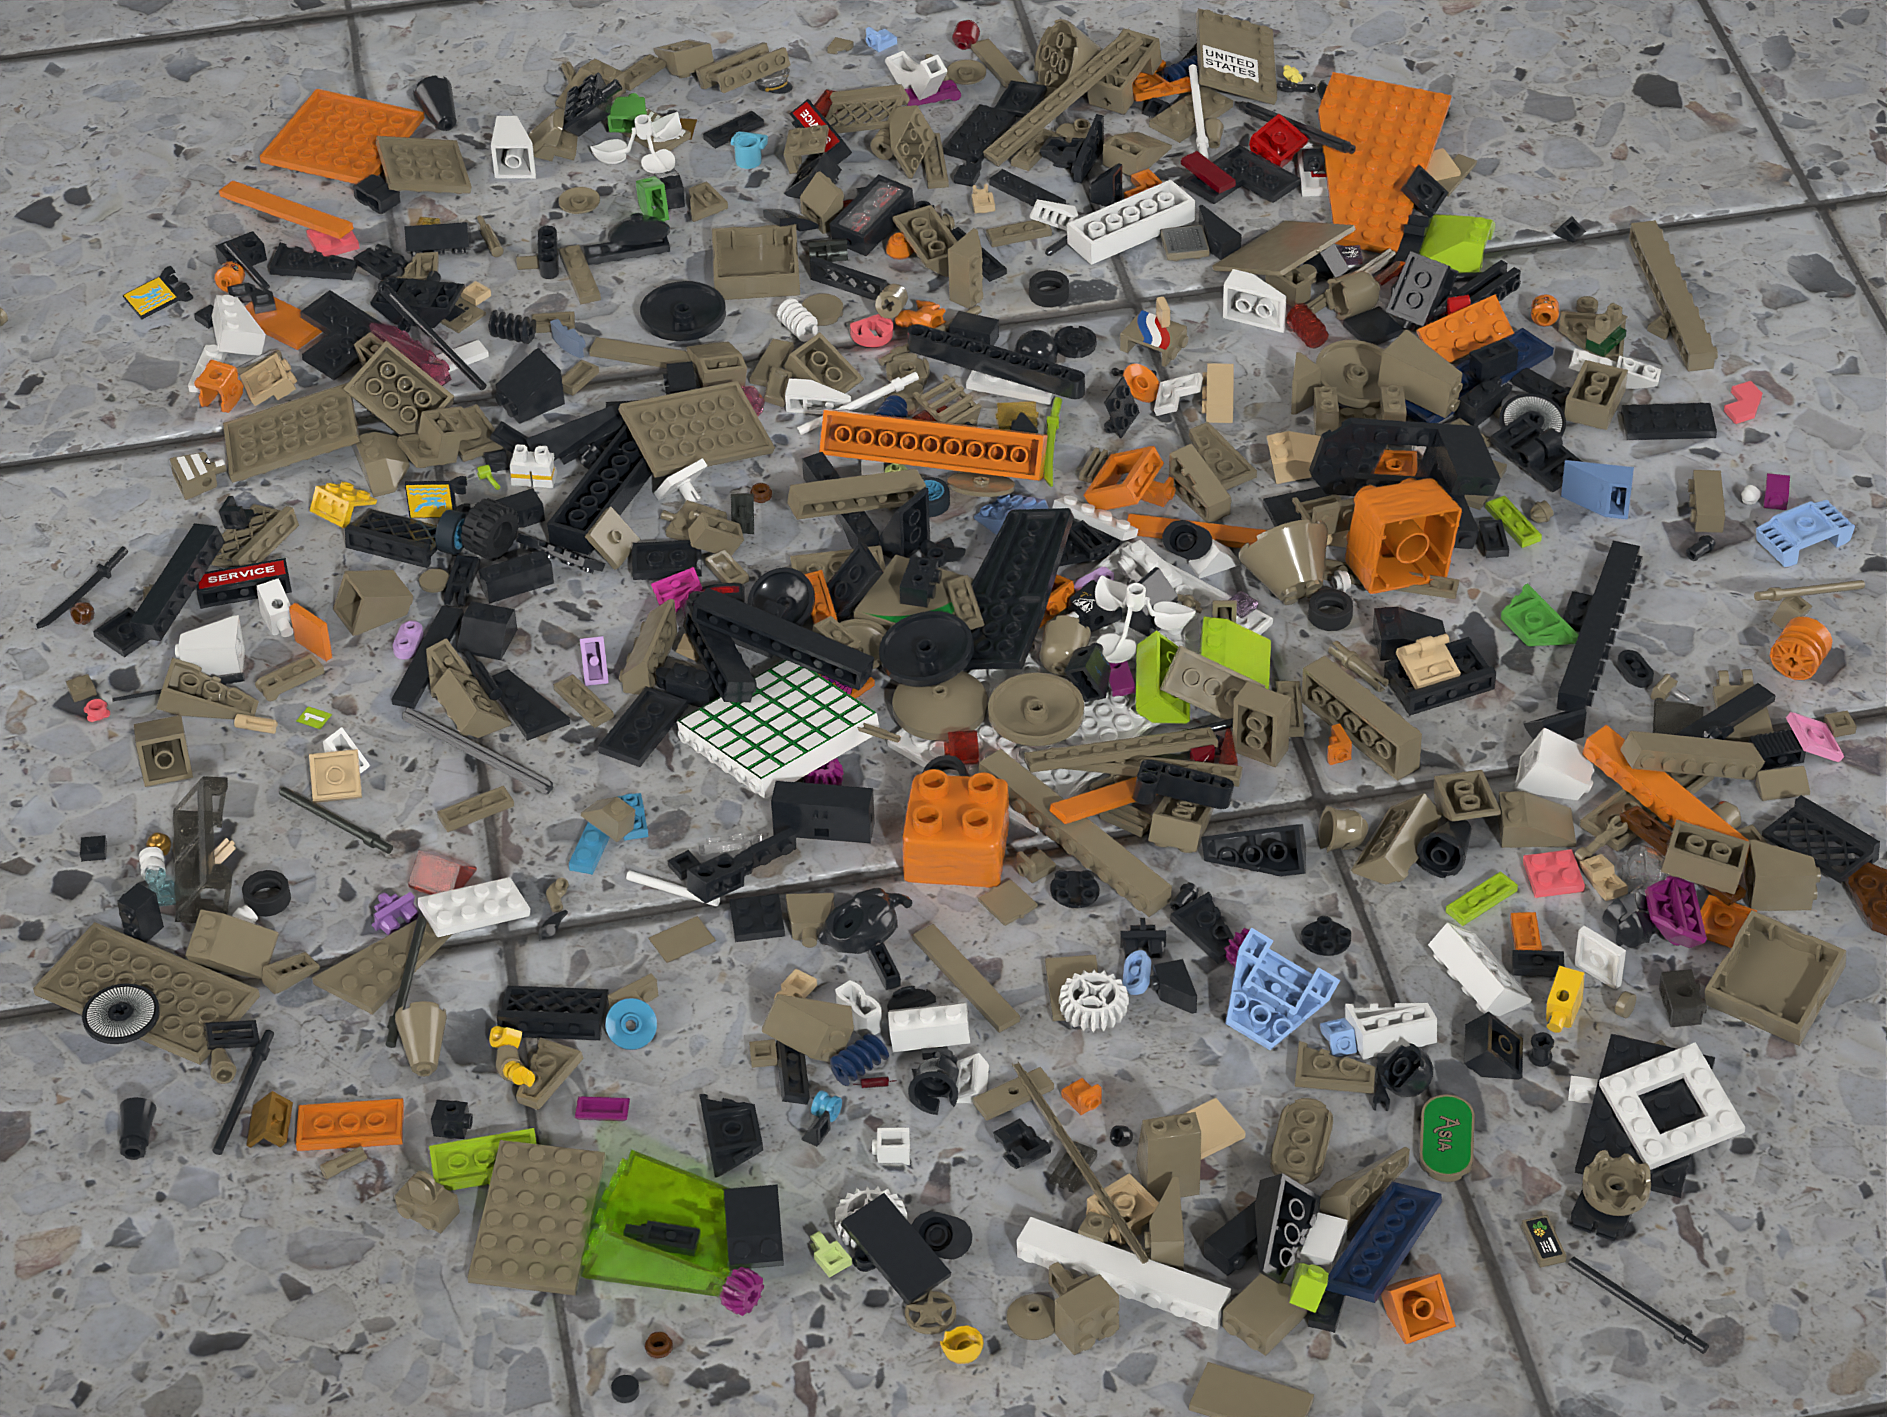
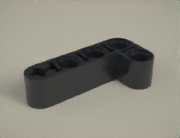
[1133,759,1234,809]

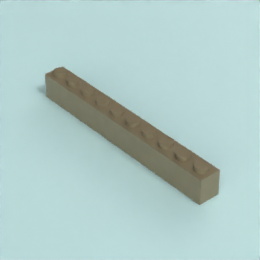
[1629,220,1718,372]
[979,748,1172,917]

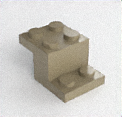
[397,406,482,468]

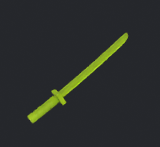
[1044,397,1062,487]

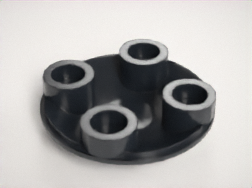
[1050,870,1100,909]
[1300,916,1352,956]

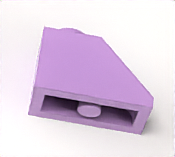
[580,636,609,686]

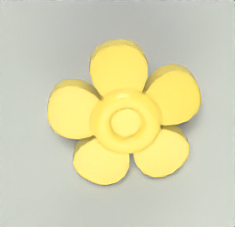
[1283,65,1303,83]

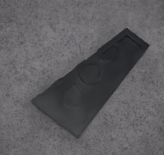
[269,242,357,280]
[516,533,606,574]
[492,669,570,741]

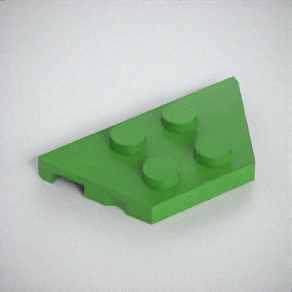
[1501,583,1579,646]

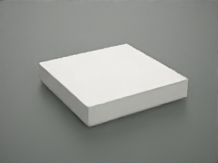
[1574,926,1626,990]

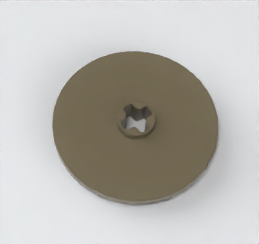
[947,472,1015,497]

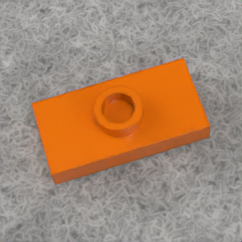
[1510,912,1542,951]

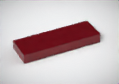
[1181,151,1236,194]

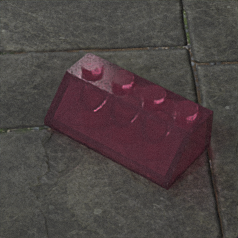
[369,323,452,386]

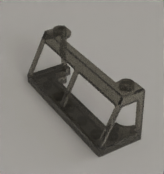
[172,776,232,923]

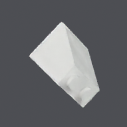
[491,116,536,179]
[175,615,245,677]
[1514,728,1596,800]

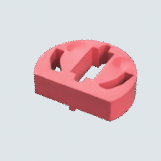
[850,314,893,347]

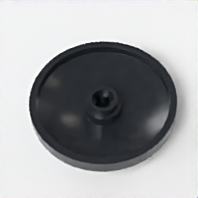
[640,281,726,341]
[879,611,974,687]

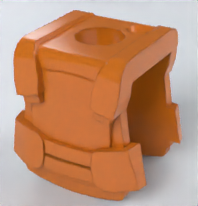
[194,360,244,413]

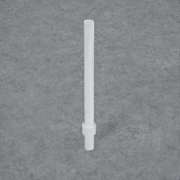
[1189,65,1209,159]
[797,372,919,436]

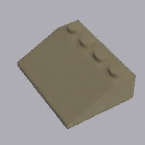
[343,341,454,436]

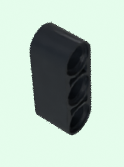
[538,225,559,279]

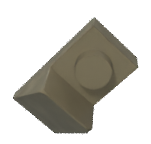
[608,973,659,1010]

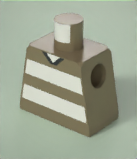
[170,452,227,500]

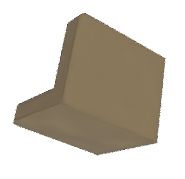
[1771,596,1812,629]

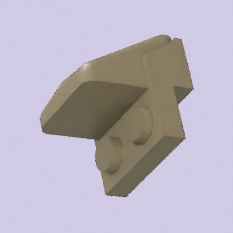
[528,108,578,162]

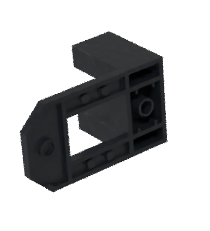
[1309,418,1501,549]

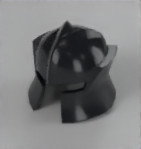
[1602,892,1657,948]
[908,1055,959,1115]

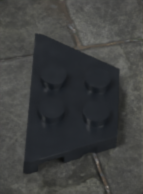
[699,1094,763,1178]

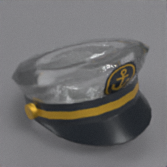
[755,67,793,94]

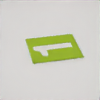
[296,706,332,729]

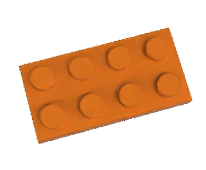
[1416,295,1514,363]

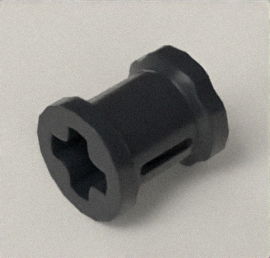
[1529,1032,1554,1067]

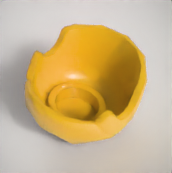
[940,1325,984,1364]

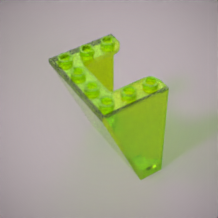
[581,1149,730,1297]

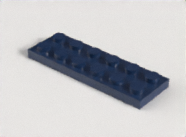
[1325,1181,1442,1303]

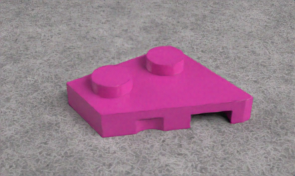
[651,567,702,612]

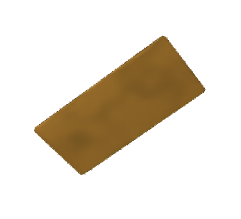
[680,118,697,140]

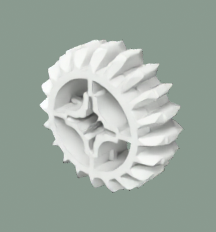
[1059,969,1129,1033]
[834,1186,907,1251]

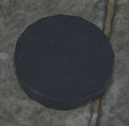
[1054,326,1097,358]

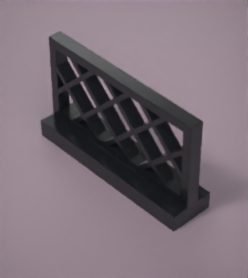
[345,509,438,568]
[1762,795,1880,884]
[497,985,609,1041]

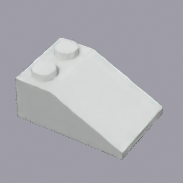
[1223,269,1286,333]

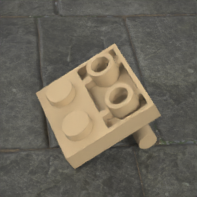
[1396,634,1460,690]

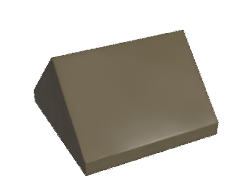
[1291,352,1321,415]

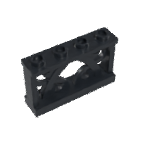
[1384,637,1496,716]

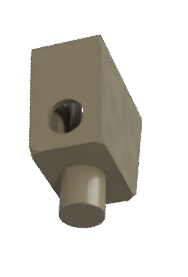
[786,893,835,948]

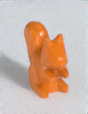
[894,300,947,329]

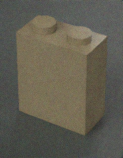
[1222,1273,1307,1356]

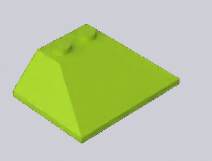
[1419,214,1496,273]

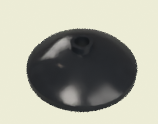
[607,213,670,245]
[747,567,815,626]

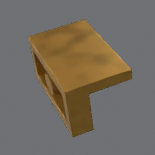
[246,1091,293,1148]

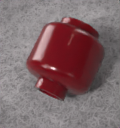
[952,20,980,50]

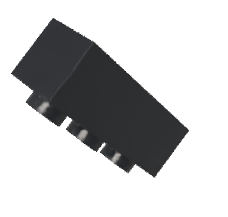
[869,943,901,991]

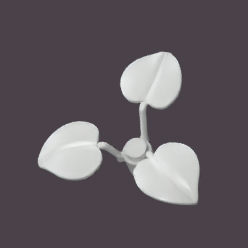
[590,112,682,173]
[1095,575,1196,663]

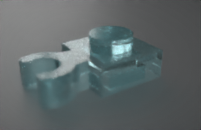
[145,868,181,907]

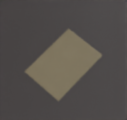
[648,916,716,963]

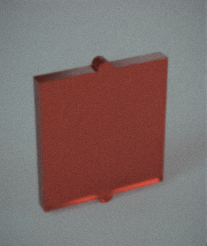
[1374,261,1405,286]

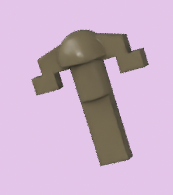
[1177,594,1203,614]

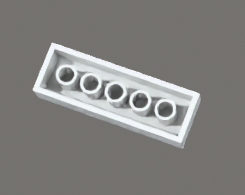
[1067,180,1195,265]

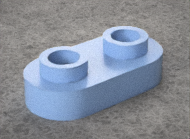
[1122,950,1152,995]

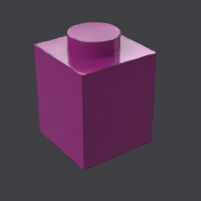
[1764,473,1790,510]

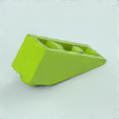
[1289,1263,1329,1313]

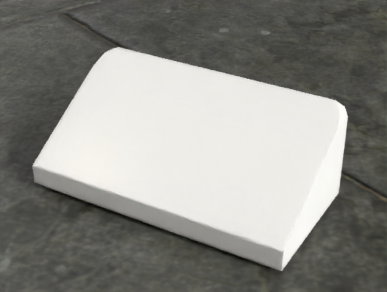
[956,1053,989,1104]

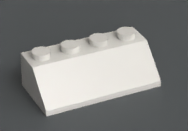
[1428,922,1533,1016]

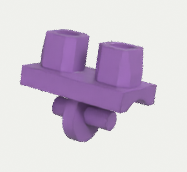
[372,892,419,935]

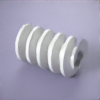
[776,298,818,342]

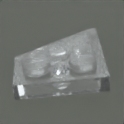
[698,833,762,855]

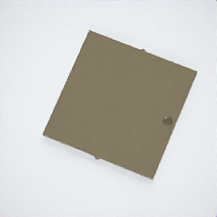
[1212,221,1356,276]

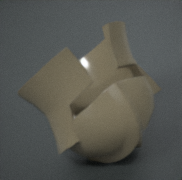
[1319,806,1368,853]

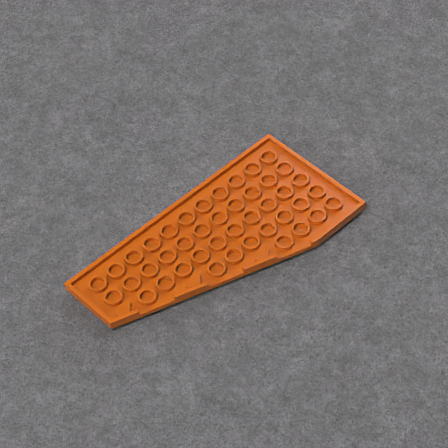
[1318,72,1452,256]

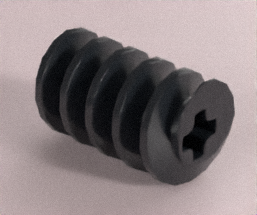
[488,310,536,344]

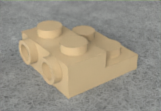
[240,353,298,406]
[1086,1173,1159,1246]

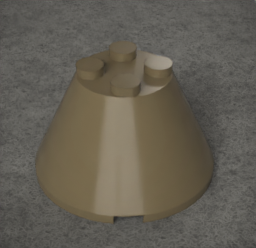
[1034,19,1103,99]
[1239,519,1328,605]

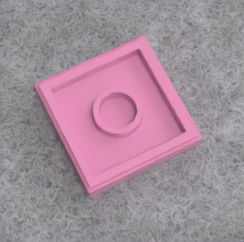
[1786,712,1844,762]

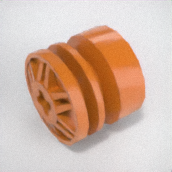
[1770,617,1833,680]

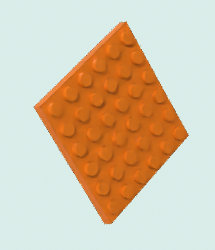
[260,89,425,184]

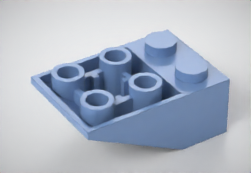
[1561,460,1634,519]
[973,494,1049,535]

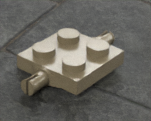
[661,500,727,540]

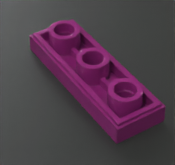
[1108,661,1136,697]

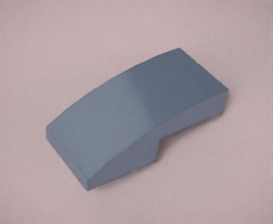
[550,319,586,358]

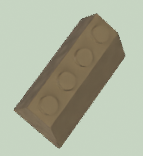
[893,205,957,277]
[619,599,678,695]
[1351,793,1443,885]

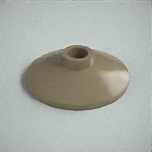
[947,60,986,85]
[559,187,600,214]
[1007,1294,1055,1340]

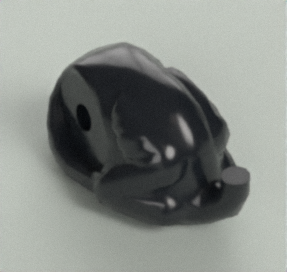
[818,888,913,954]

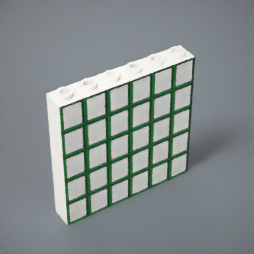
[677,660,879,799]

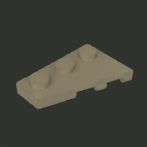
[516,1038,584,1110]

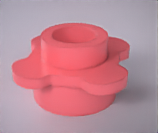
[84,699,110,722]

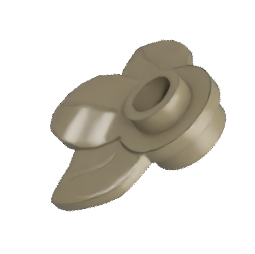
[1056,118,1091,143]

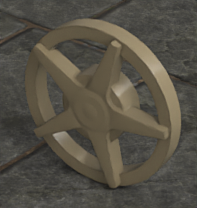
[905,1290,957,1334]

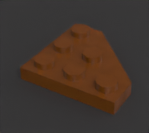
[1845,857,1887,936]

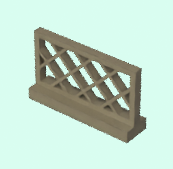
[825,84,910,133]
[211,504,299,568]

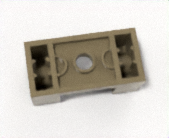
[1087,28,1162,115]
[1313,385,1406,436]

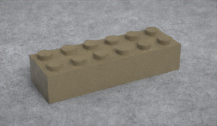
[1302,656,1422,781]

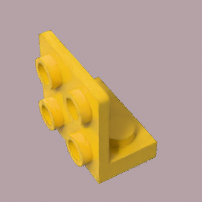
[309,482,377,528]

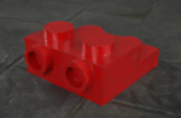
[1249,114,1309,168]

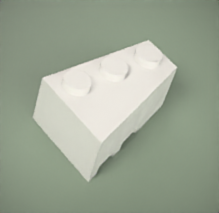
[212,295,266,356]
[1345,1003,1437,1059]

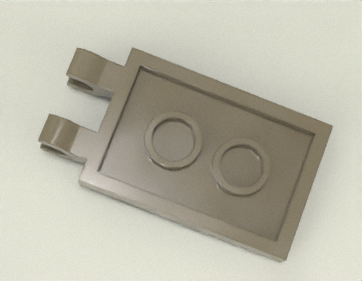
[1712,669,1774,743]

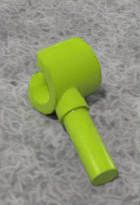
[477,465,500,490]

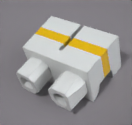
[510,444,557,488]

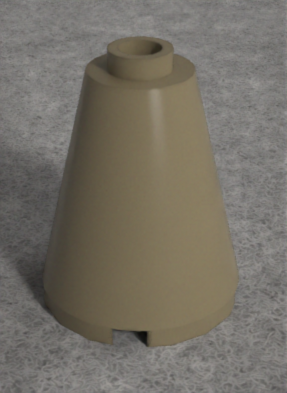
[395,1001,447,1077]

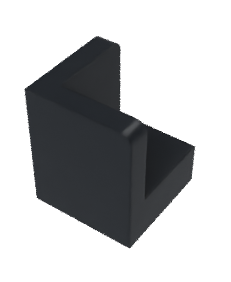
[219,496,255,530]

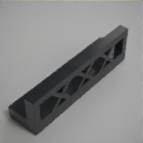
[810,256,890,301]

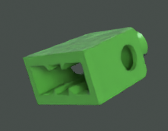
[607,93,647,133]
[636,176,669,221]

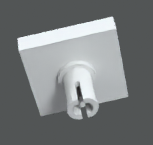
[654,458,707,503]

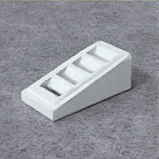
[1030,199,1078,231]

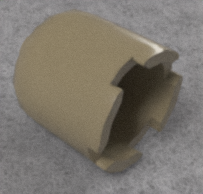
[1325,271,1380,320]
[1039,615,1091,676]

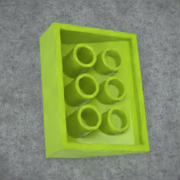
[1199,616,1271,689]

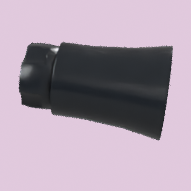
[119,1097,157,1160]

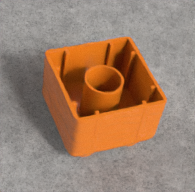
[1345,478,1462,594]
[903,769,1010,888]

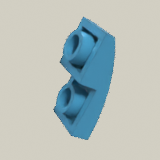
[617,793,649,841]

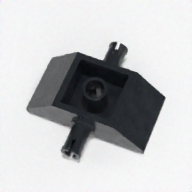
[563,72,623,137]
[370,271,465,333]

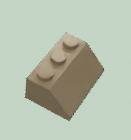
[948,228,983,309]
[432,668,512,738]

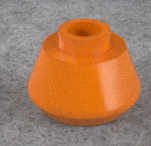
[886,232,914,260]

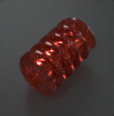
[1286,303,1329,349]

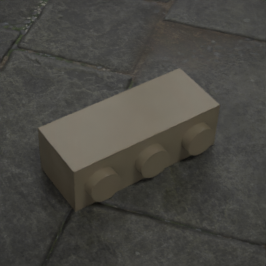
[1687,470,1725,533]

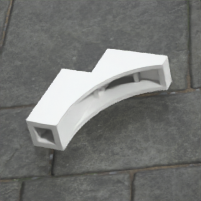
[885,51,948,100]

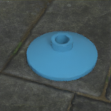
[605,998,657,1050]

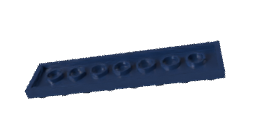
[1405,328,1554,423]

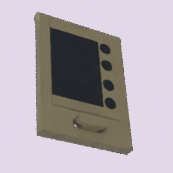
[440,297,486,333]

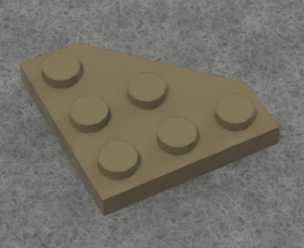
[1559,311,1626,362]

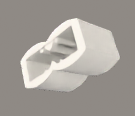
[835,980,882,1037]

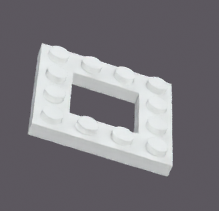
[1599,1042,1745,1170]

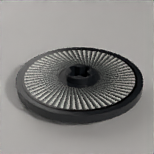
[1499,393,1566,438]
[82,983,160,1044]

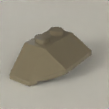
[351,432,410,498]

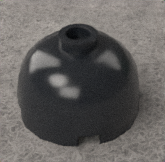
[1014,330,1058,363]
[1381,1043,1434,1097]

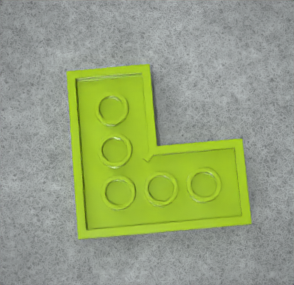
[429,1128,537,1191]

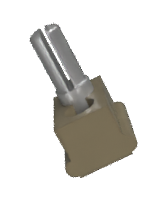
[1650,673,1691,704]

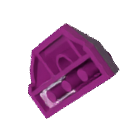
[1645,876,1707,948]

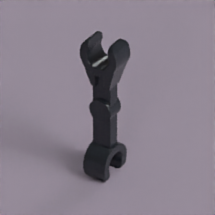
[1372,1053,1390,1111]

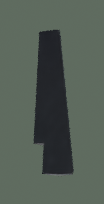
[526,401,627,465]

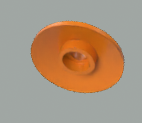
[1123,364,1160,403]

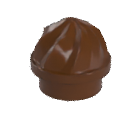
[71,602,95,625]

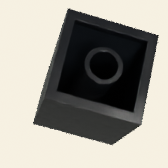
[495,348,565,424]

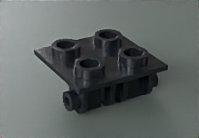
[1104,376,1140,438]

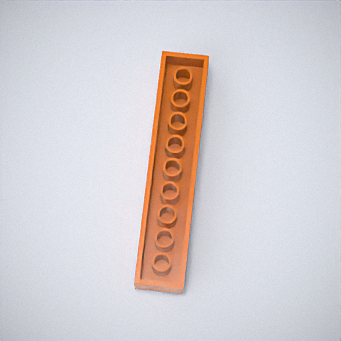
[819,409,1048,481]

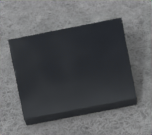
[1524,708,1587,741]

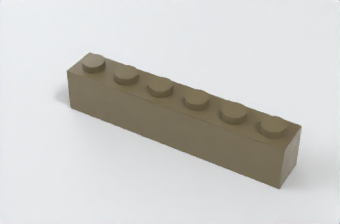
[787,469,926,520]
[1620,731,1765,780]

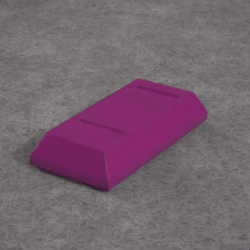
[575,1096,630,1121]

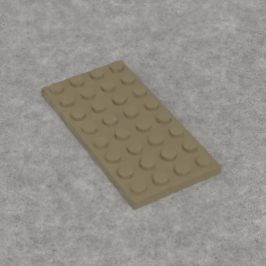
[33,922,260,1065]

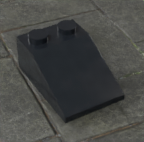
[879,487,930,559]
[1373,607,1446,661]
[724,1184,784,1270]

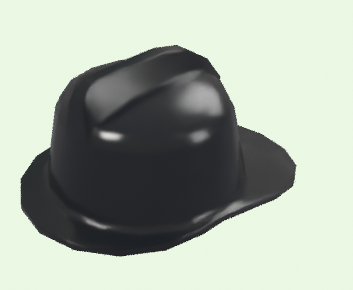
[1162,520,1212,560]
[911,1211,973,1260]

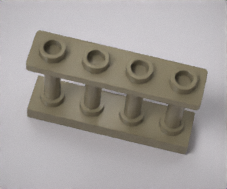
[696,42,791,93]

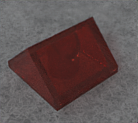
[408,850,477,895]

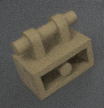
[688,510,744,556]

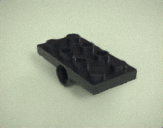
[1490,414,1583,492]

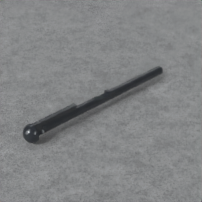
[377,280,487,391]

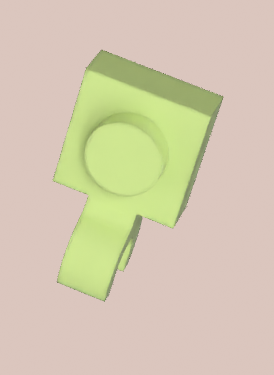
[810,1231,852,1278]

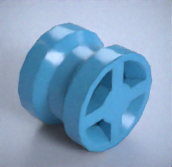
[811,1090,842,1122]

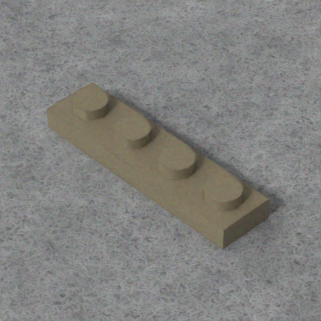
[559,245,601,305]

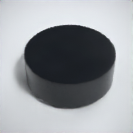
[611,1375,640,1403]

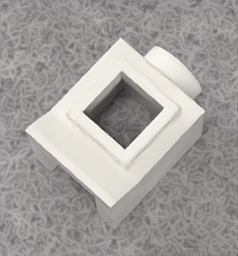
[872,1128,910,1165]

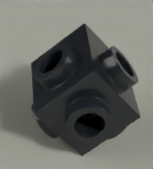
[431,1099,473,1139]

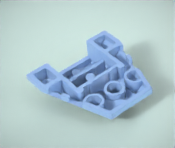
[1225,928,1340,1050]

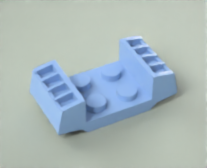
[1756,500,1855,567]

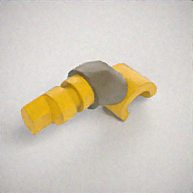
[489,1026,535,1088]

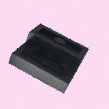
[763,209,819,232]

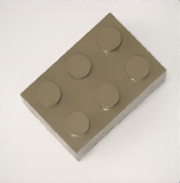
[1565,360,1628,430]
[1232,682,1291,767]
[1661,819,1750,894]

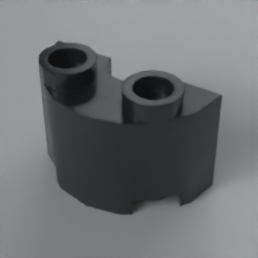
[1040,137,1085,168]
[993,1118,1051,1169]

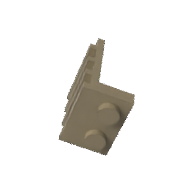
[913,374,982,426]
[1292,495,1355,535]

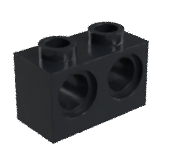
[215,231,267,266]
[687,852,745,904]

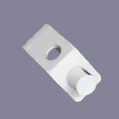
[257,578,293,637]

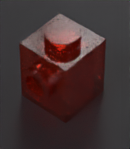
[944,730,979,765]

